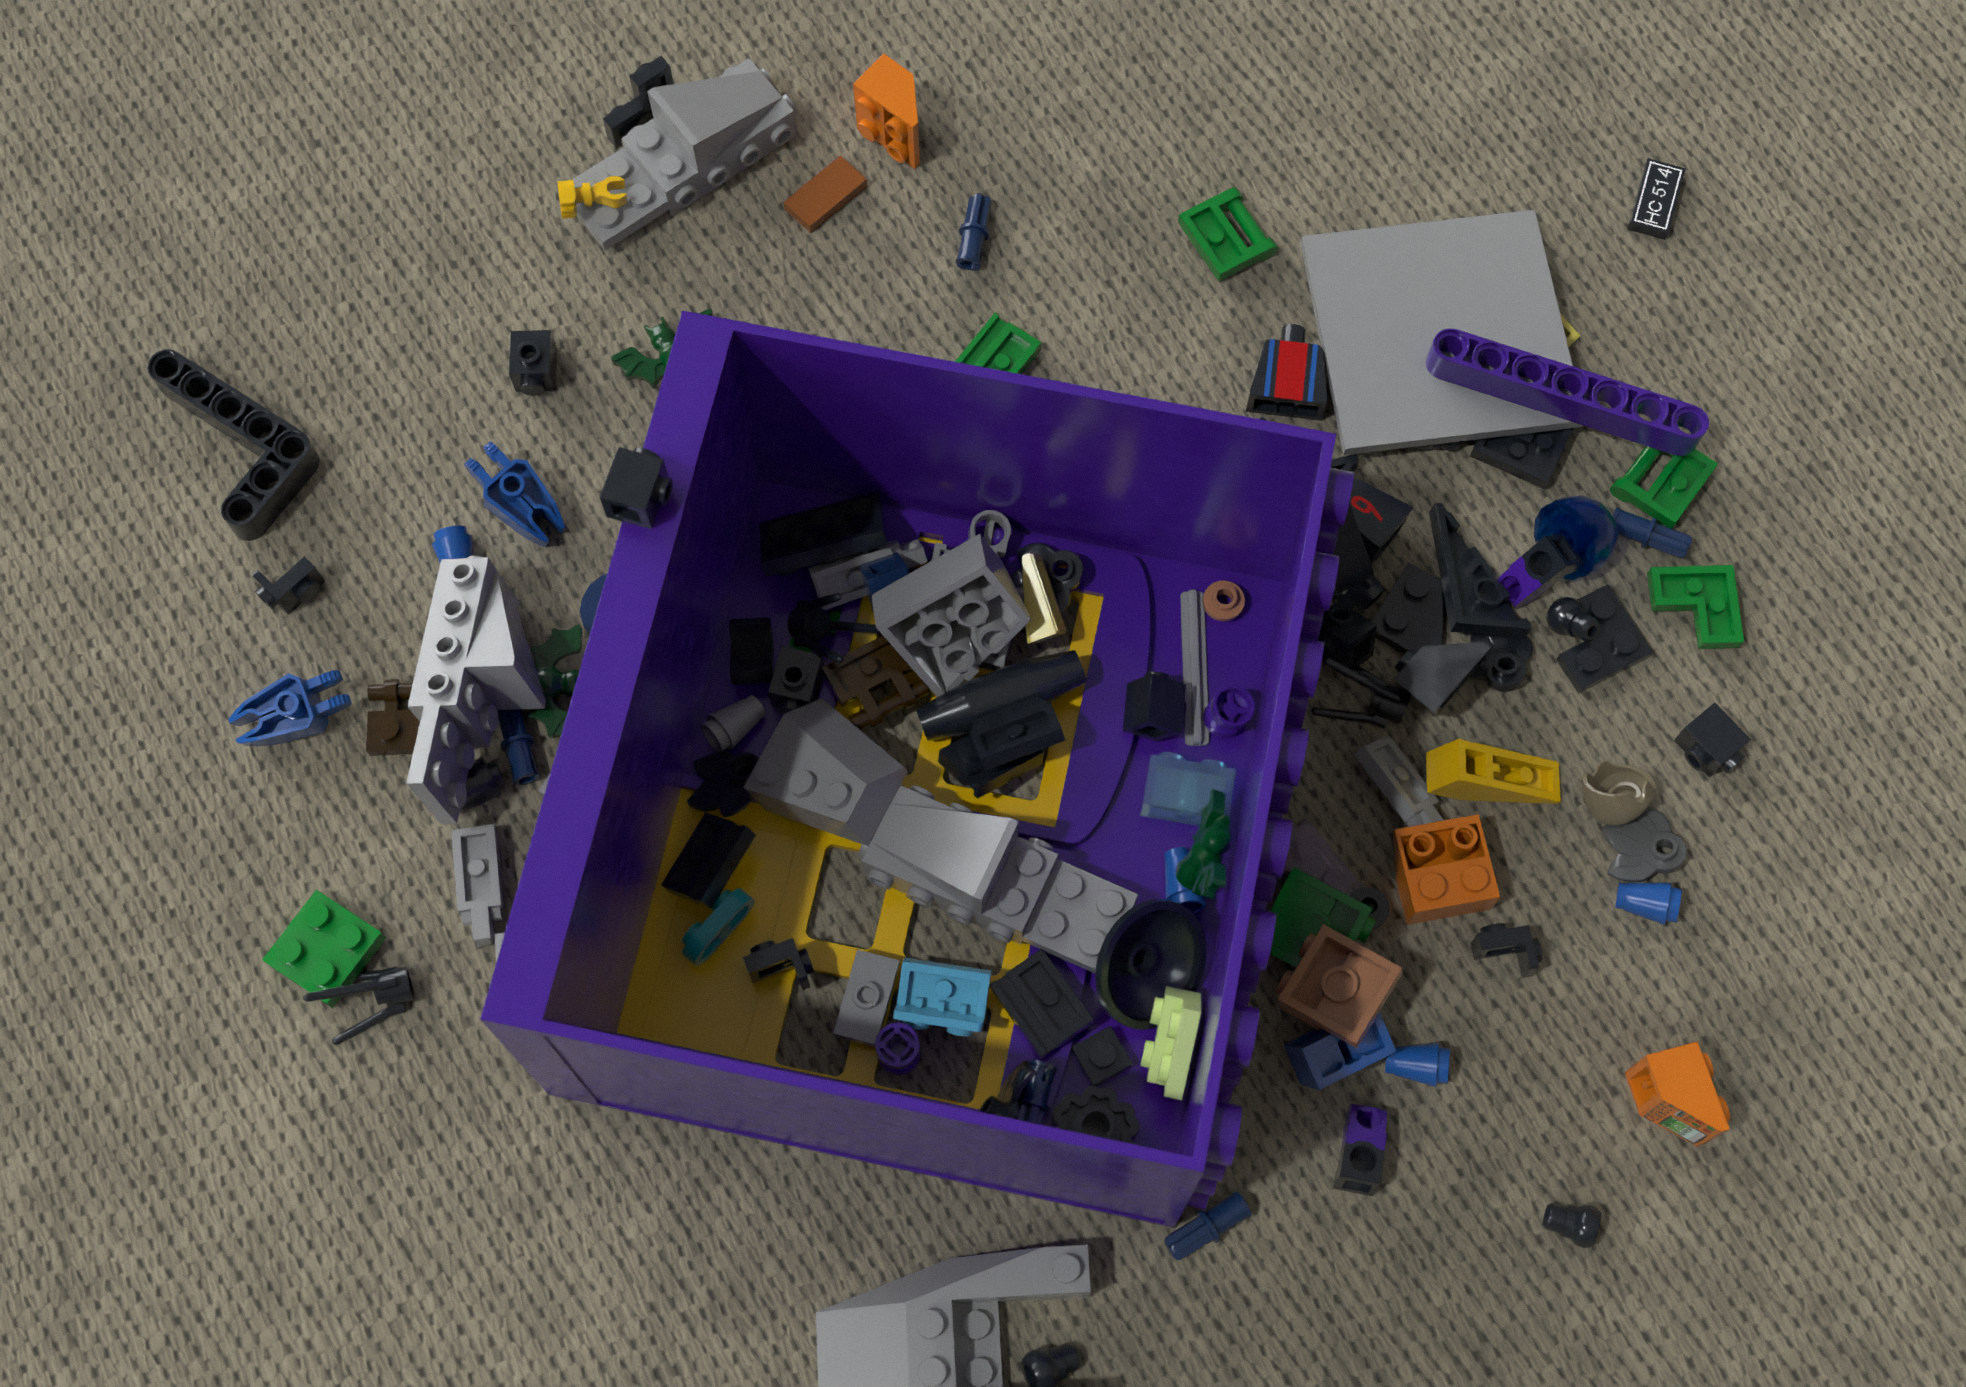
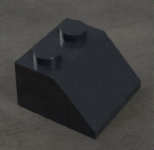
[1394,642,1492,715]

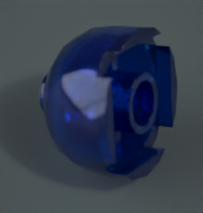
[1534,495,1618,580]

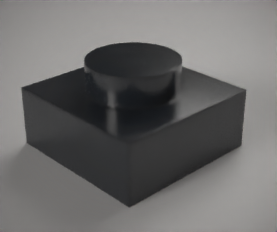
[1071,1026,1132,1086]

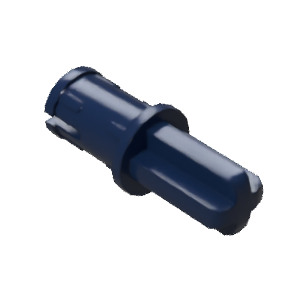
[956,193,992,271]
[1607,507,1692,558]
[497,709,540,785]
[1017,1060,1057,1125]
[1164,1192,1252,1261]

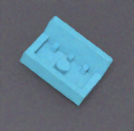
[893,958,991,1036]

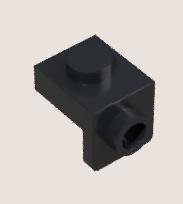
[251,556,325,615]
[729,617,775,684]
[1470,923,1542,978]
[743,938,815,990]

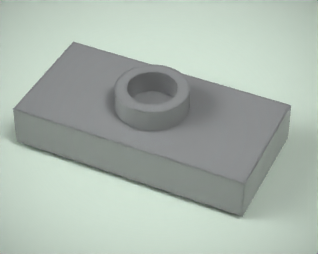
[833,949,900,1047]

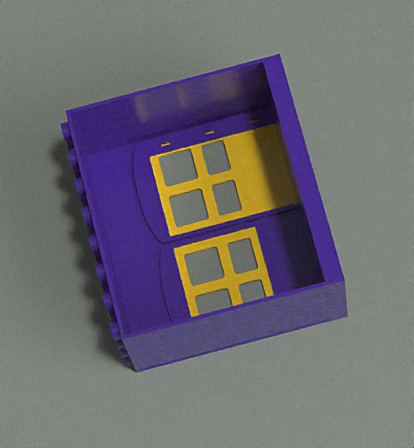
[480,310,1354,1228]

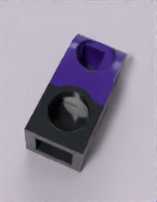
[1497,534,1584,609]
[1333,1103,1387,1196]

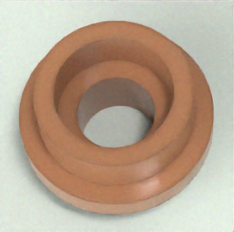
[1203,580,1245,621]

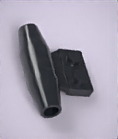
[916,650,1087,771]

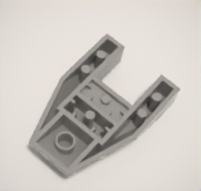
[816,1245,1091,1387]

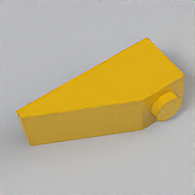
[1426,739,1561,804]

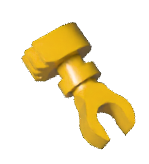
[557,176,627,219]

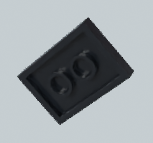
[760,491,887,577]

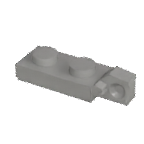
[808,539,927,610]
[1354,736,1444,827]
[451,824,504,947]

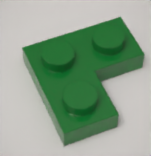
[1647,565,1744,649]

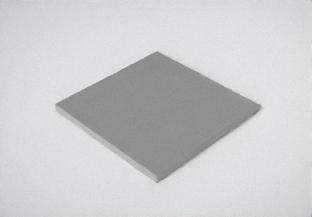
[1300,210,1583,455]

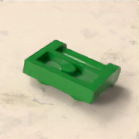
[1178,187,1279,282]
[1610,446,1719,528]

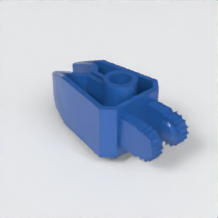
[464,441,565,547]
[228,670,352,746]

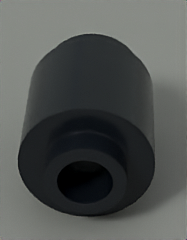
[460,756,506,812]

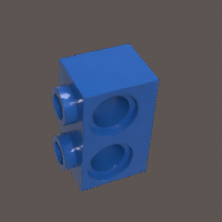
[1284,1012,1397,1090]

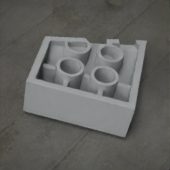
[872,534,1031,697]
[743,699,908,846]

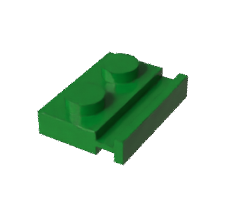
[955,312,1042,374]

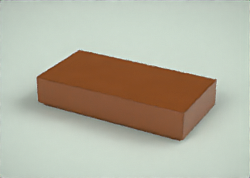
[783,155,867,234]

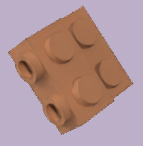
[1276,924,1403,1048]

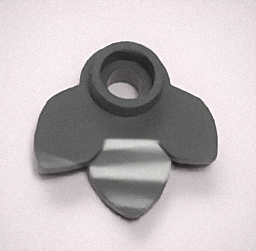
[1601,808,1686,882]

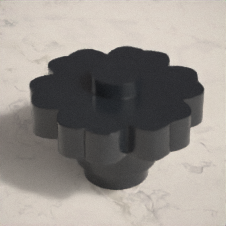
[1052,1085,1140,1145]

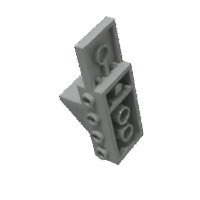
[572,58,797,251]
[406,556,546,824]
[858,785,1138,973]

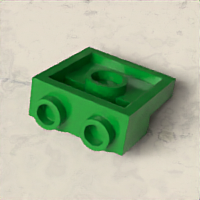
[1270,867,1377,968]

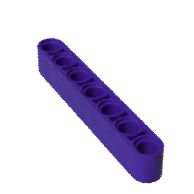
[1426,328,1709,456]

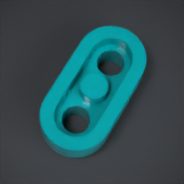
[682,888,755,966]

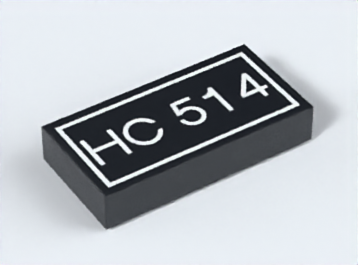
[1627,158,1686,240]

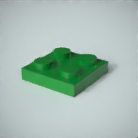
[262,889,387,1009]

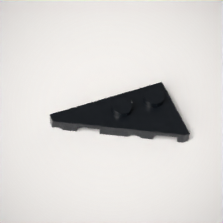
[1429,503,1532,638]

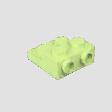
[1140,986,1201,1101]

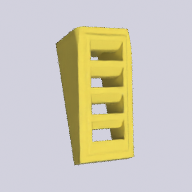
[1022,553,1067,644]

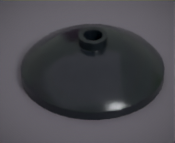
[1095,899,1207,1030]

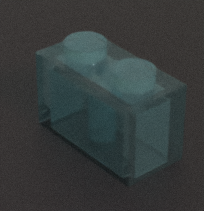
[1140,752,1236,826]

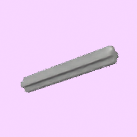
[1180,589,1210,746]

